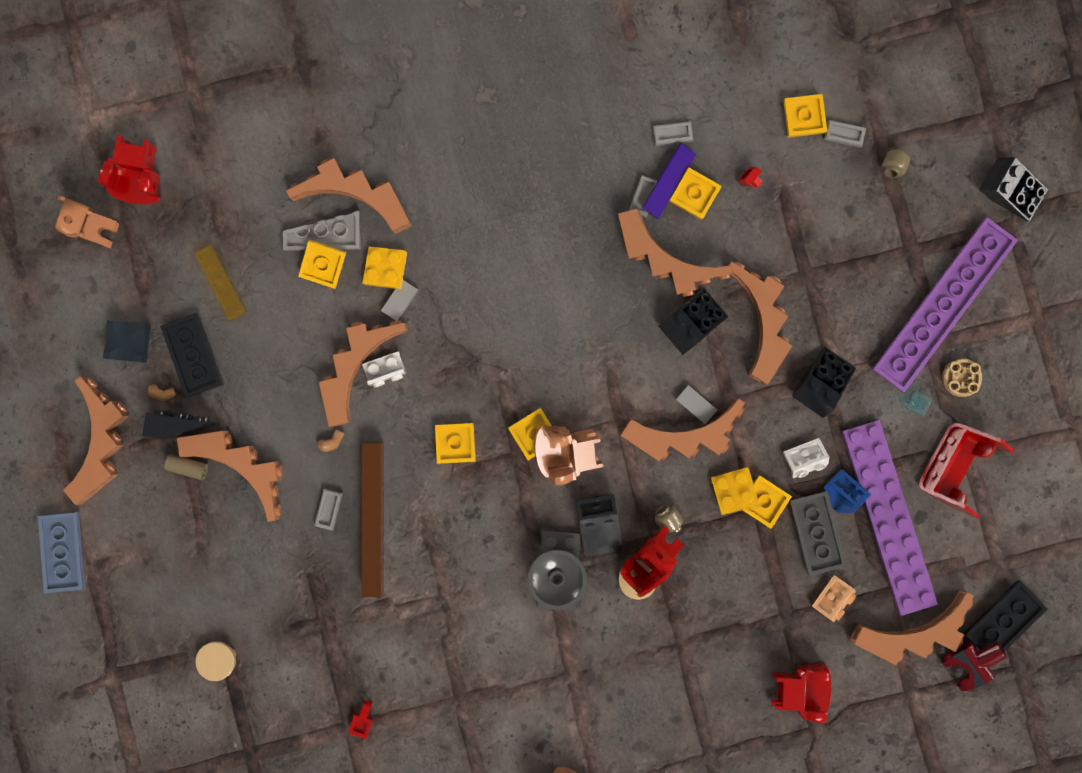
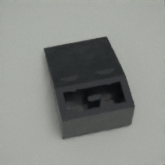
[979,157,1048,222]
[658,288,728,355]
[792,347,856,418]
[142,410,215,439]
[575,493,623,557]

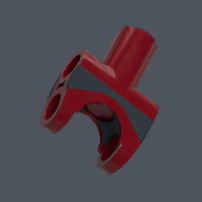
[941,642,1007,691]

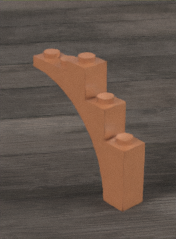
[286,158,412,234]
[618,209,733,297]
[728,262,792,385]
[319,320,408,427]
[63,376,130,505]
[619,399,745,461]
[177,431,283,522]
[849,590,974,665]

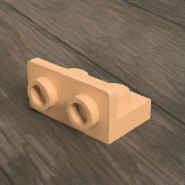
[812,575,856,622]

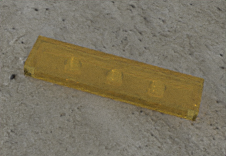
[194,245,247,322]

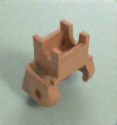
[55,196,119,249]
[534,425,603,486]

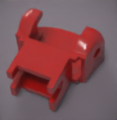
[98,135,161,205]
[620,526,684,597]
[770,661,832,724]

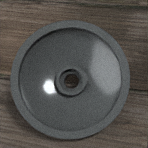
[528,550,587,609]

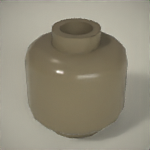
[881,149,910,178]
[655,505,683,534]

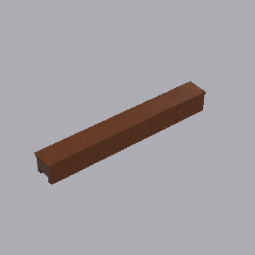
[361,442,384,598]

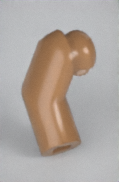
[147,384,178,401]
[317,429,345,452]

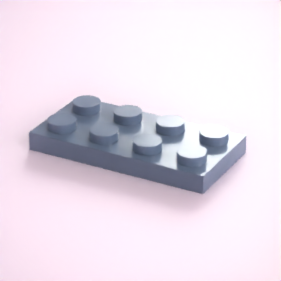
[38,512,85,593]

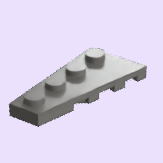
[283,211,361,251]

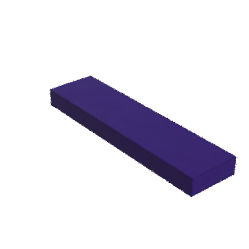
[642,143,696,219]

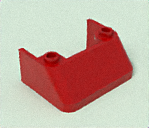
[919,423,1015,519]

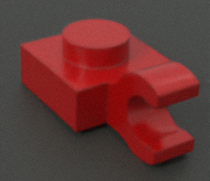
[348,700,373,739]

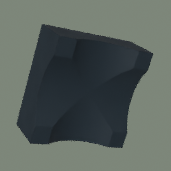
[103,320,150,363]

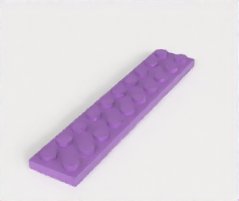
[872,217,1018,393]
[841,420,938,616]

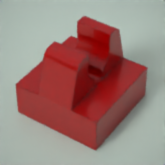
[737,167,763,189]

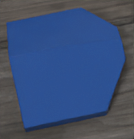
[824,469,871,514]

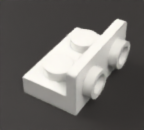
[362,351,406,388]
[783,438,829,478]

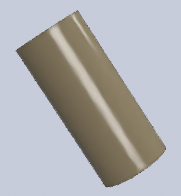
[164,454,208,481]

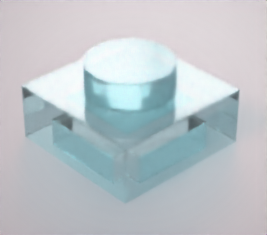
[905,391,933,417]

